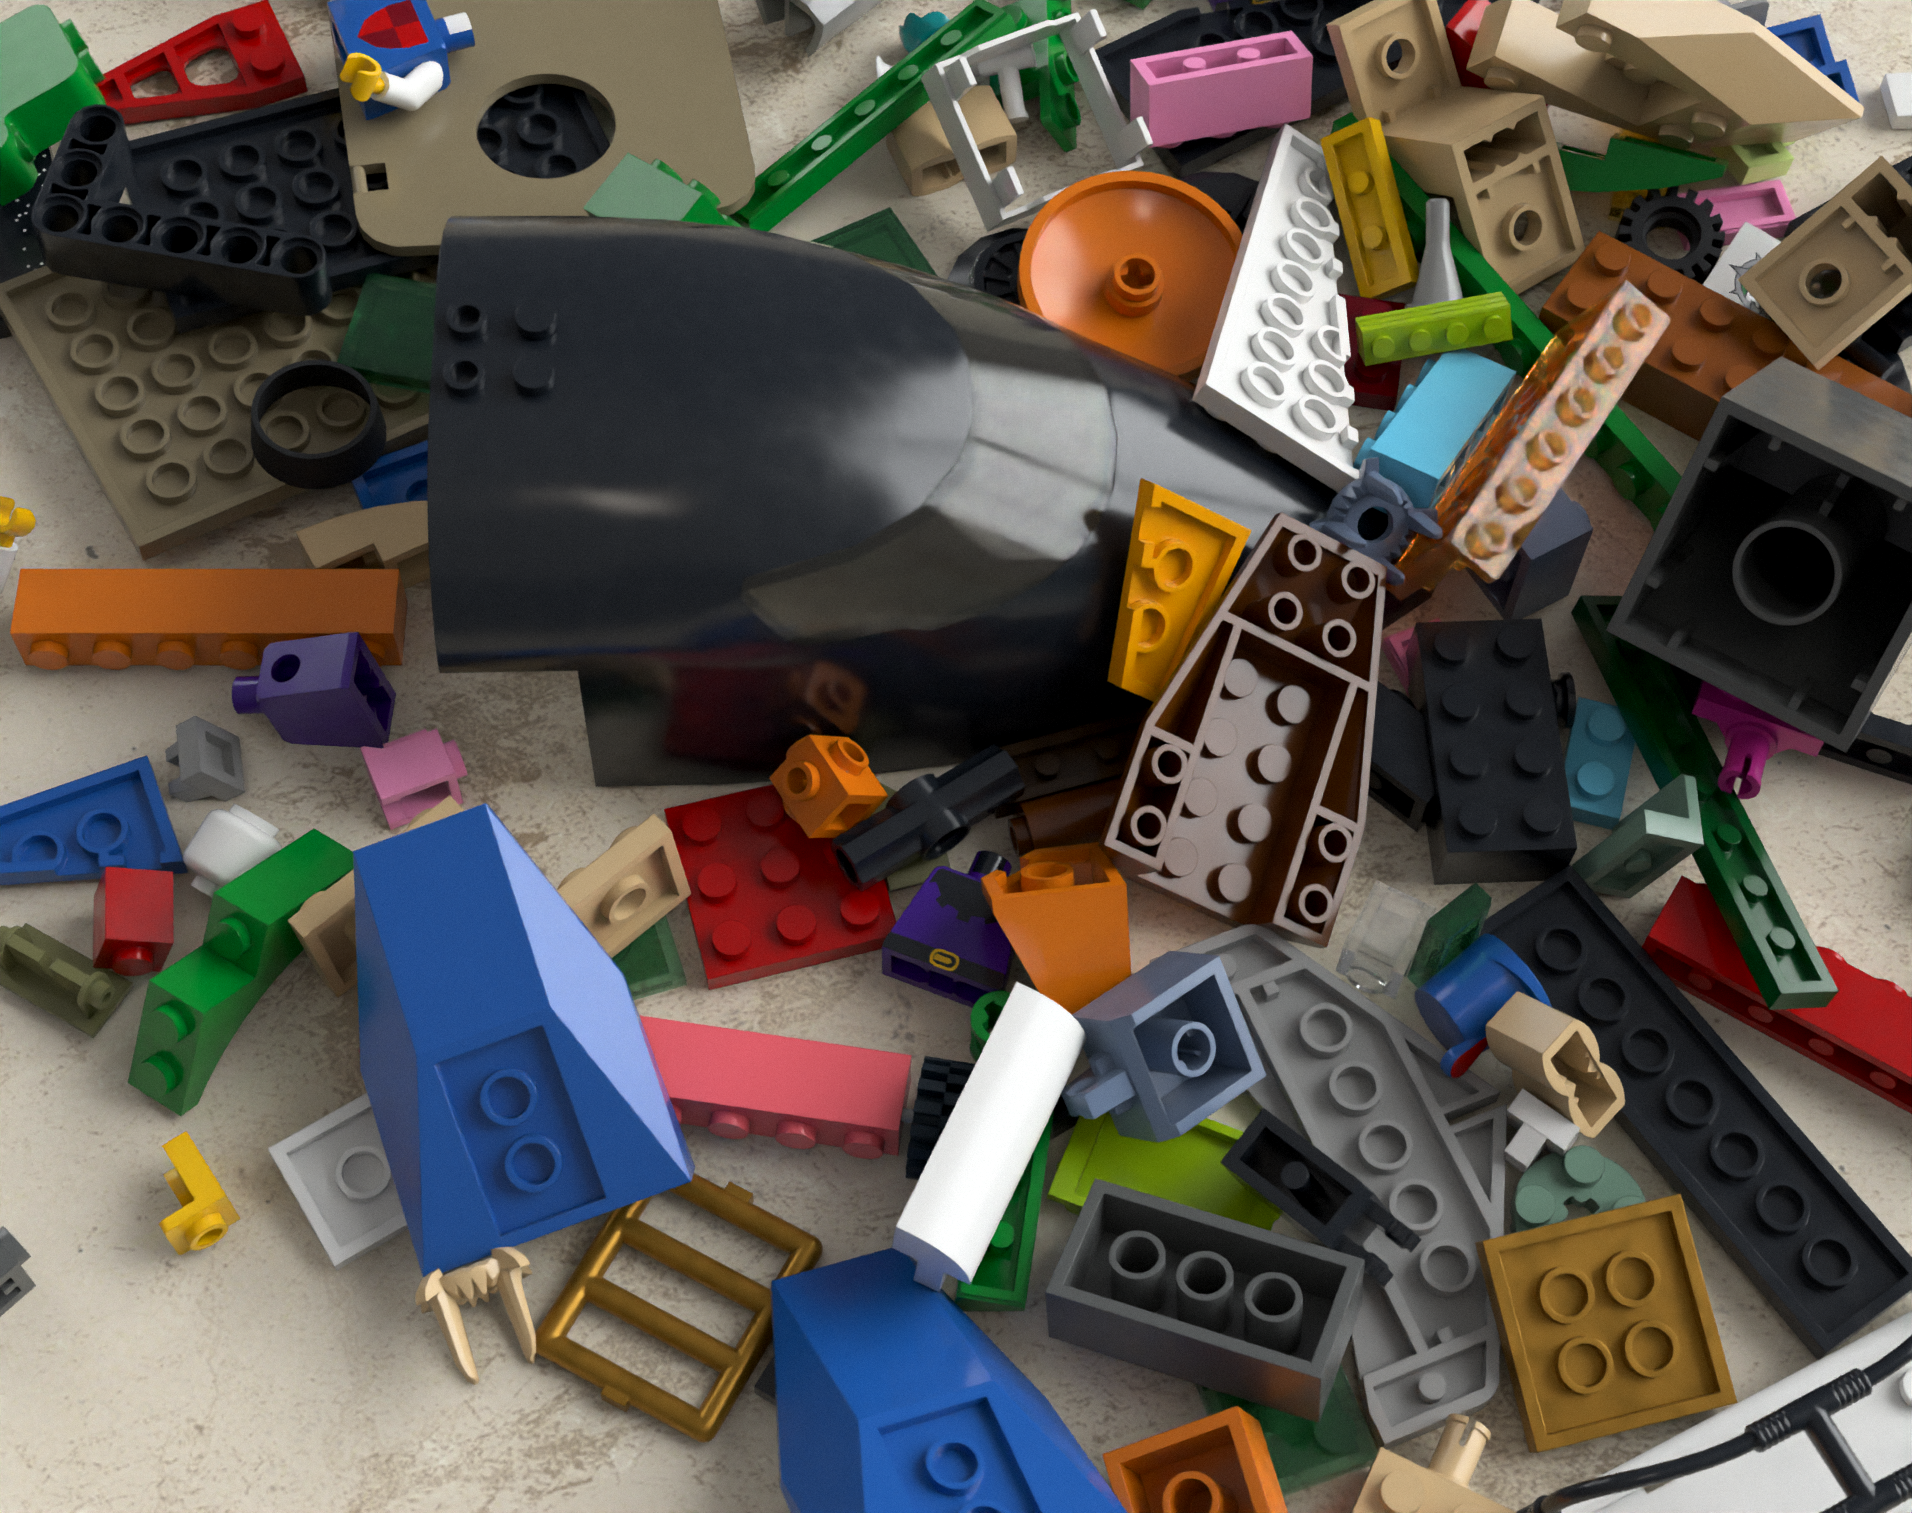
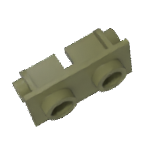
[0,923,134,1038]

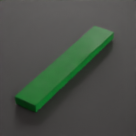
[729,0,1018,232]

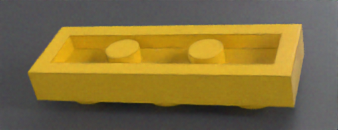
[1320,117,1419,300]

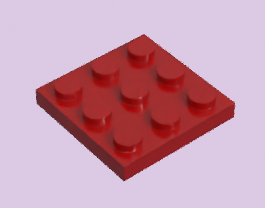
[664,784,897,990]

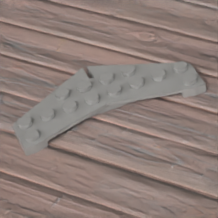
[1149,924,1507,1449]

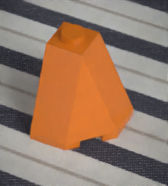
[981,842,1131,1015]

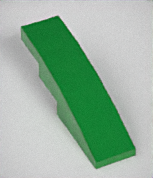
[1556,133,1729,192]

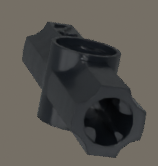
[831,744,1025,892]

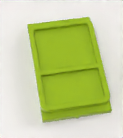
[1047,1111,1280,1231]

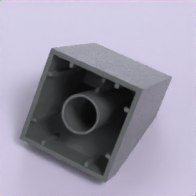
[1606,356,1912,753]

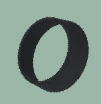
[251,360,387,489]

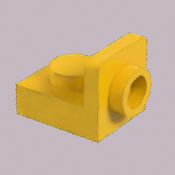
[159,1131,241,1255]

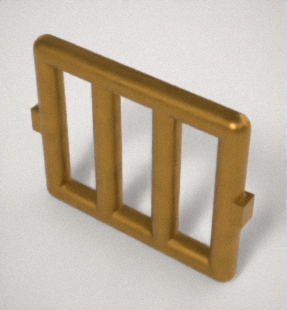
[535,1173,823,1443]

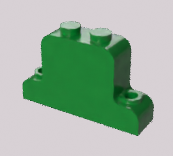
[0,4,106,206]

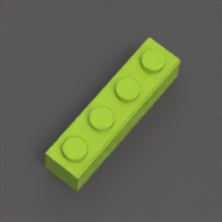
[1355,292,1513,366]

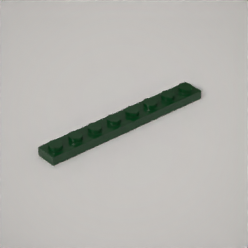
[1571,595,1839,1010]

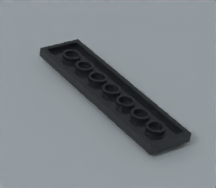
[1465,865,1912,1360]

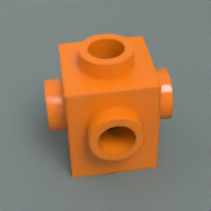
[769,735,888,838]

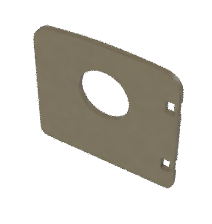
[328,0,755,256]

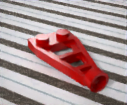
[97,0,308,124]

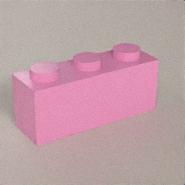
[1130,31,1313,148]

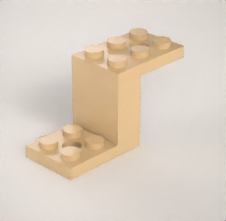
[1326,0,1585,295]
[1738,156,1912,370]
[288,795,691,998]

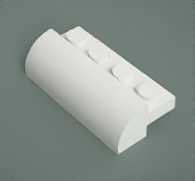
[892,982,1086,1292]

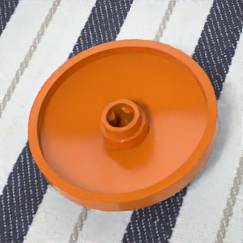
[1017,171,1243,381]

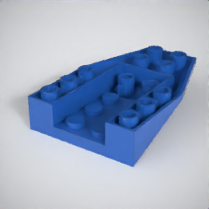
[353,803,695,1278]
[770,1248,1128,1513]

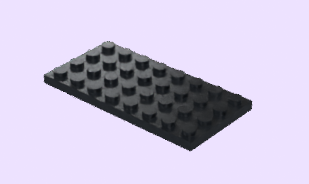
[125,84,610,334]

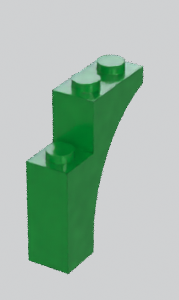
[128,828,354,1116]

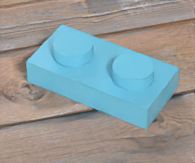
[1564,697,1635,830]

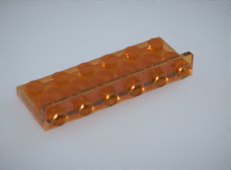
[1386,280,1670,601]

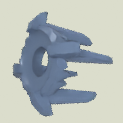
[1309,457,1443,586]

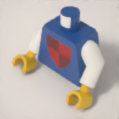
[327,0,475,120]

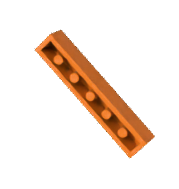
[10,569,408,670]

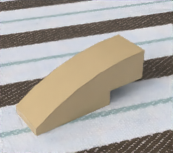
[296,501,430,589]

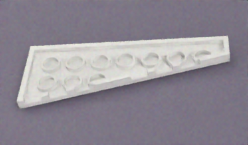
[1192,123,1359,493]

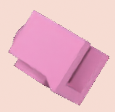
[360,728,468,830]

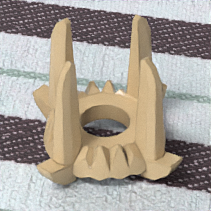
[415,1247,537,1385]

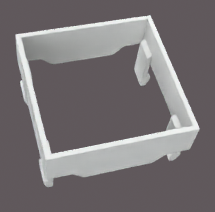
[921,8,1153,232]

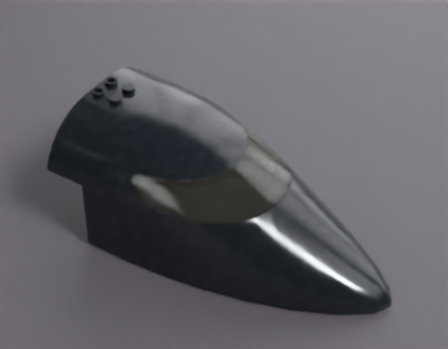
[427,216,1451,787]

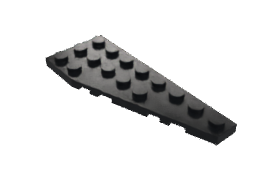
[1095,0,1540,178]

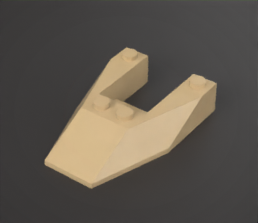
[1466,0,1865,150]

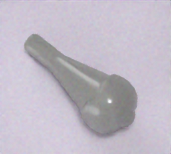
[1405,198,1463,354]

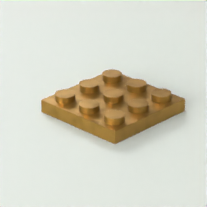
[1475,1194,1738,1453]

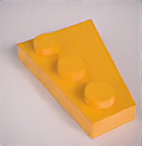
[1107,478,1252,702]

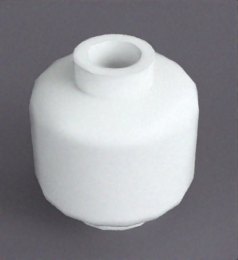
[183,804,282,898]

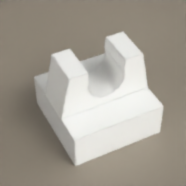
[1504,1088,1580,1174]

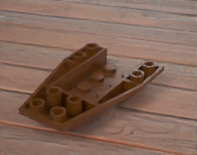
[1098,512,1387,948]

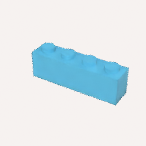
[1353,348,1516,514]

